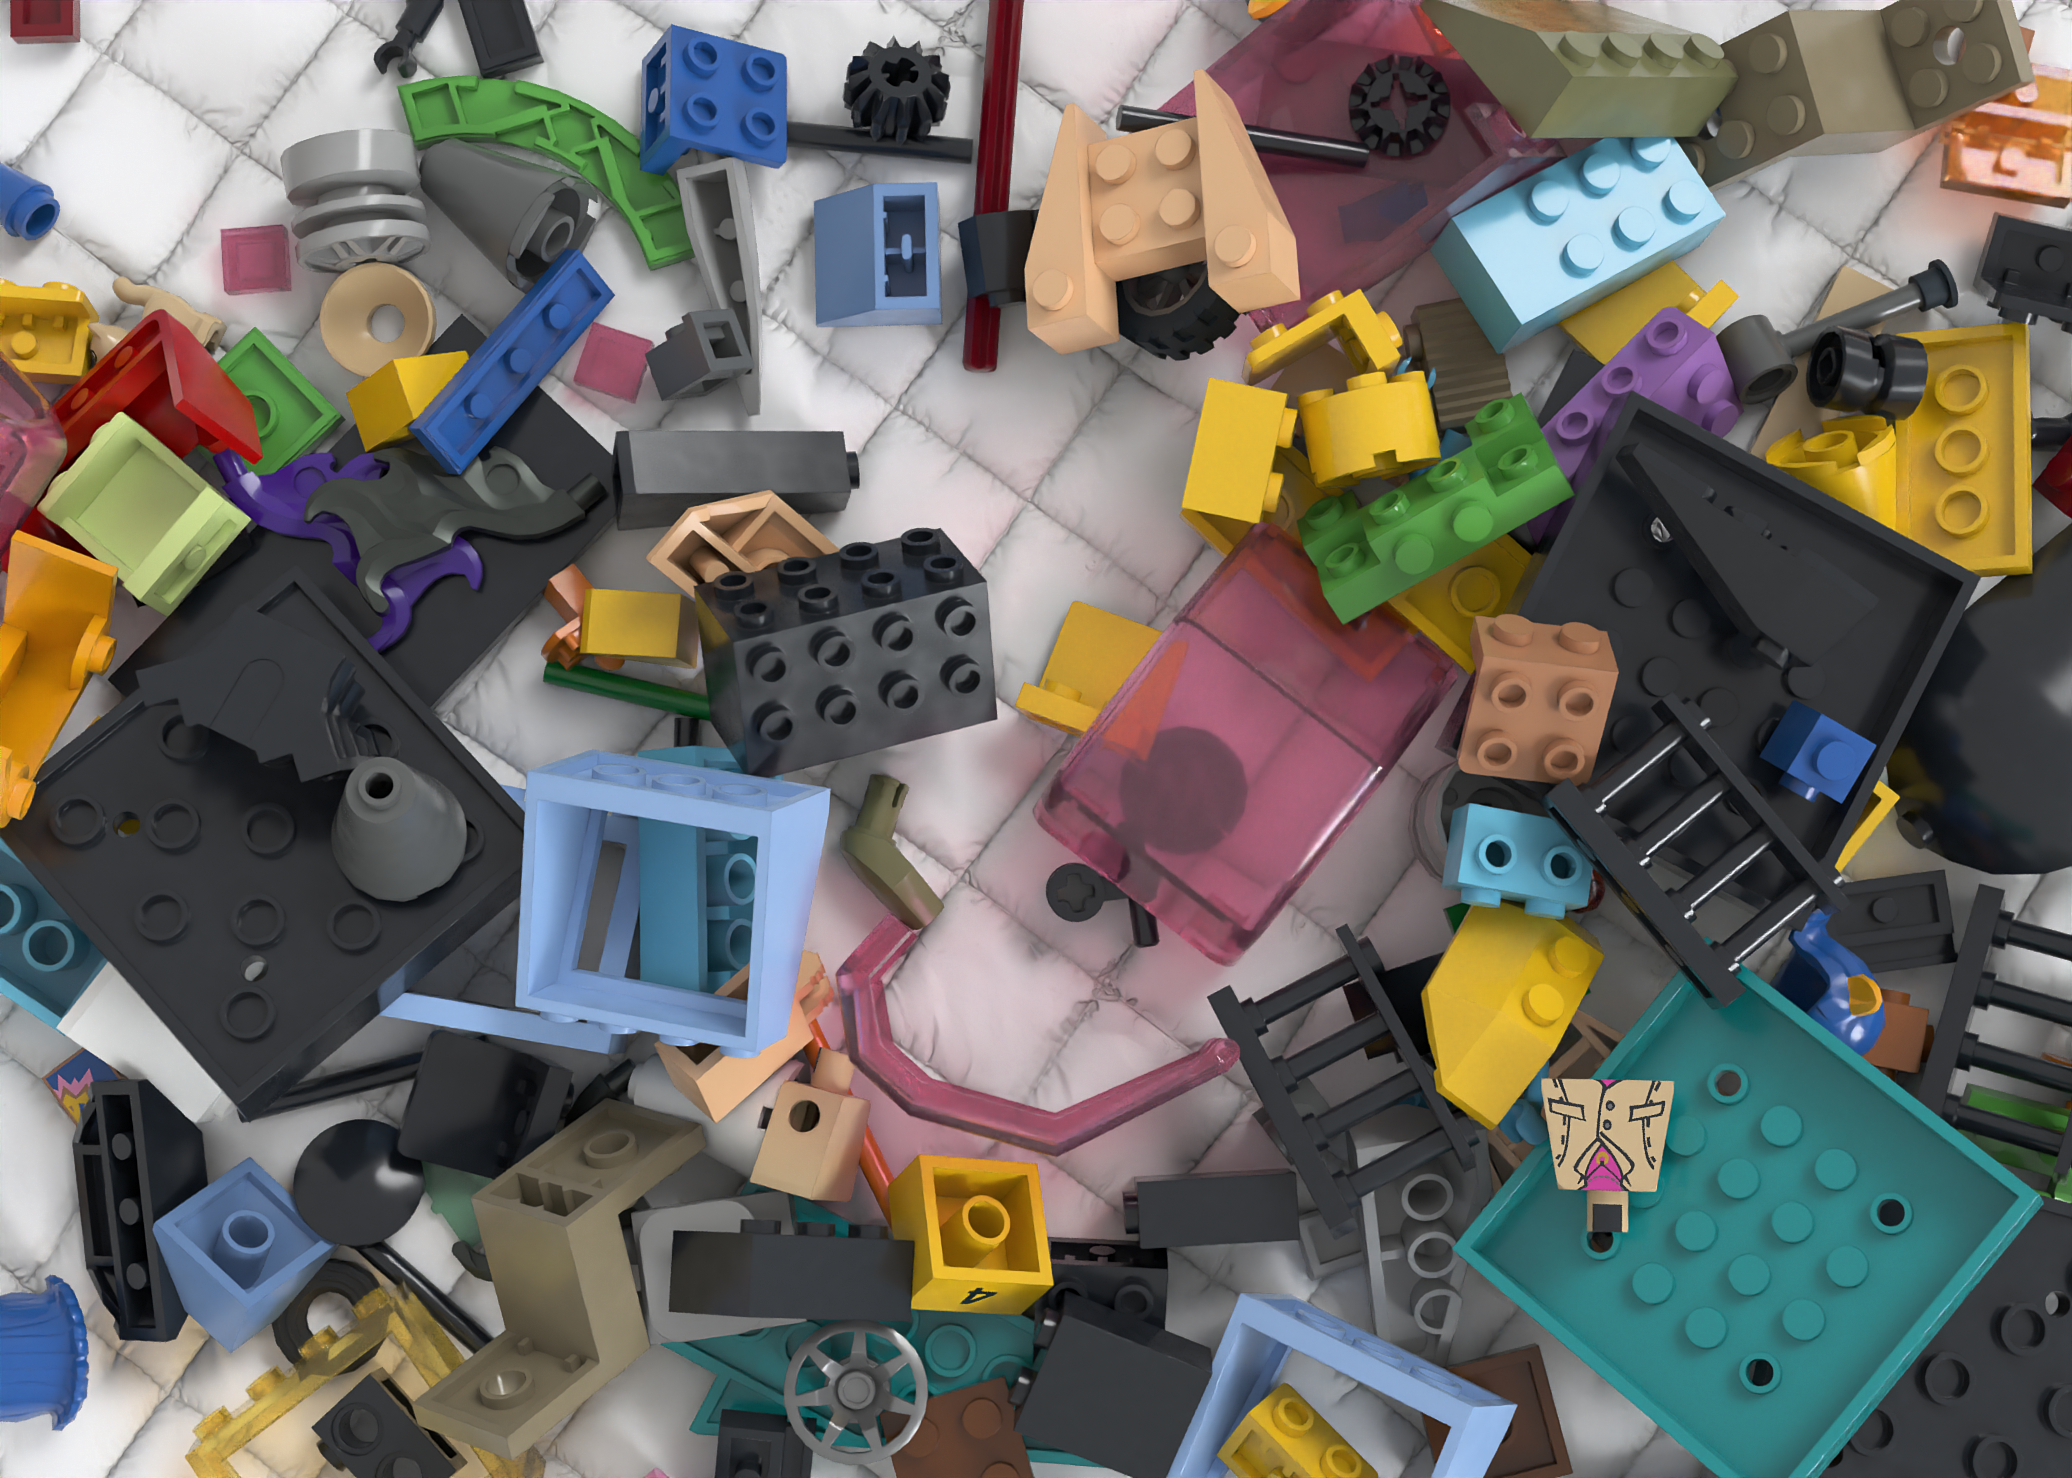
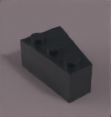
[669,1219,914,1322]

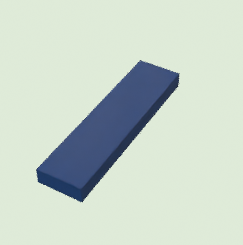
[409,249,615,475]

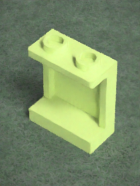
[37,412,251,617]

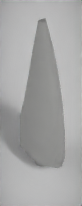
[676,149,762,416]

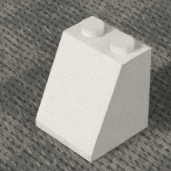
[56,962,236,1123]

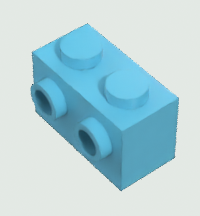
[1441,803,1593,919]

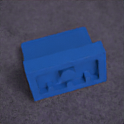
[640,24,787,176]

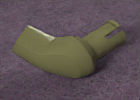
[840,774,944,930]

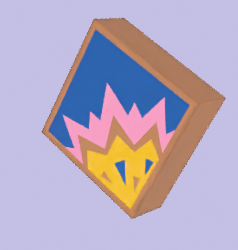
[41,1047,128,1127]

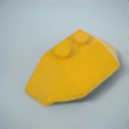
[1421,899,1605,1131]

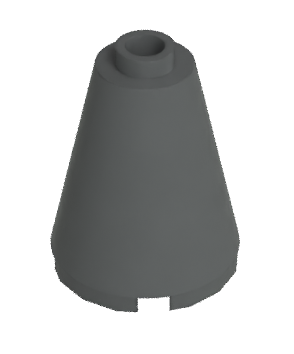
[419,138,598,294]
[331,757,468,902]

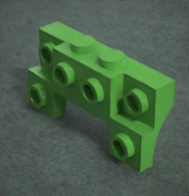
[1296,392,1575,625]

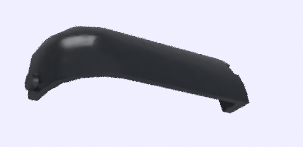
[1886,523,2072,875]

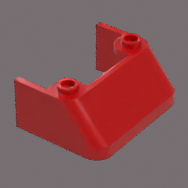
[0,309,263,574]

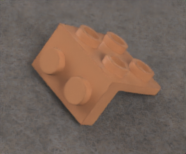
[1457,614,1619,786]

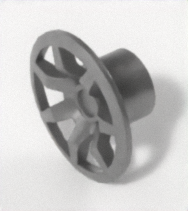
[784,1320,928,1465]

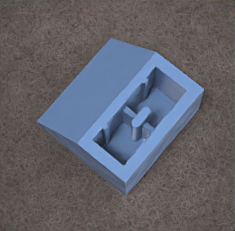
[814,182,942,327]

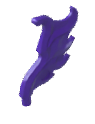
[212,449,483,653]

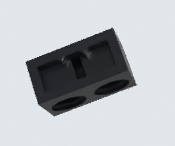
[311,1367,468,1478]

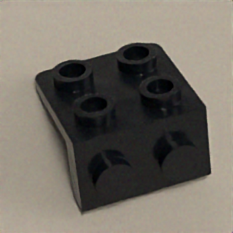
[1973,212,2072,334]
[395,1029,574,1180]

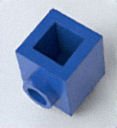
[1759,699,1877,804]

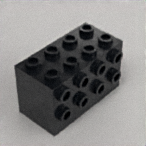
[693,528,998,778]

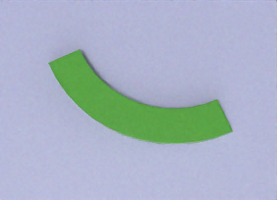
[397,76,695,271]

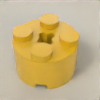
[1297,371,1442,489]

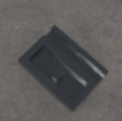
[1815,869,1958,973]
[715,1409,817,1478]

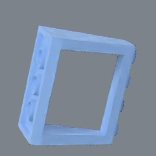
[515,749,831,1058]
[379,784,640,1054]
[1166,1293,1517,1478]

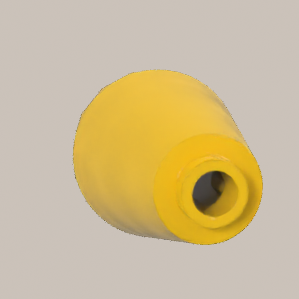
[1765,415,1896,531]

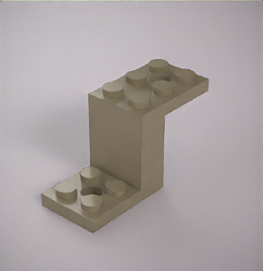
[1674,0,2036,193]
[412,1098,706,1461]

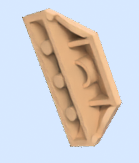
[645,490,840,599]

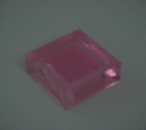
[220,224,292,296]
[573,322,655,404]

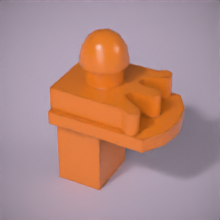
[541,563,625,671]

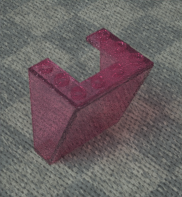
[1128,0,1568,333]

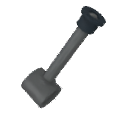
[1716,259,1958,405]

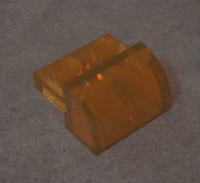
[1938,63,2072,209]

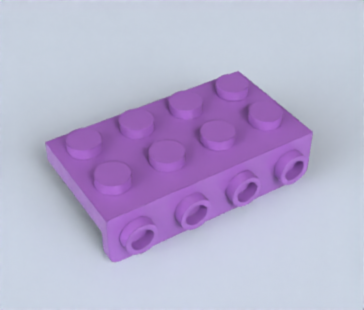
[1526,307,1744,546]

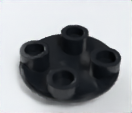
[293,1119,426,1250]

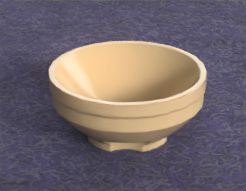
[319,262,437,377]

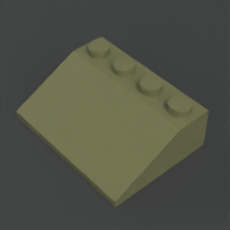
[1420,0,1739,138]

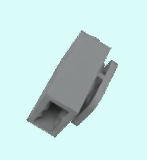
[623,1189,808,1345]

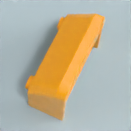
[0,530,118,828]

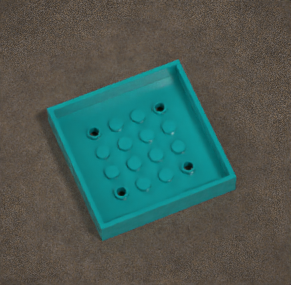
[1452,936,2044,1478]

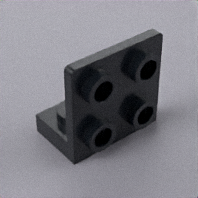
[1033,1237,1168,1363]

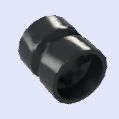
[1806,325,1928,421]

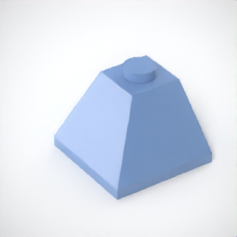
[152,1157,339,1354]

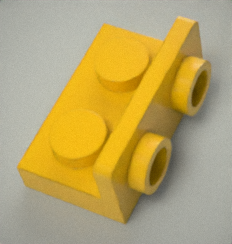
[1216,1383,1378,1478]

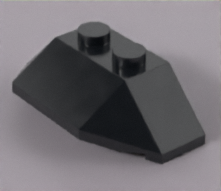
[72,1079,208,1342]

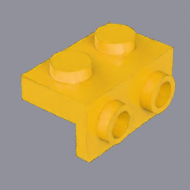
[0,278,99,385]

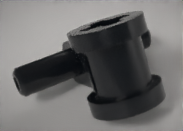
[1046,818,1160,948]

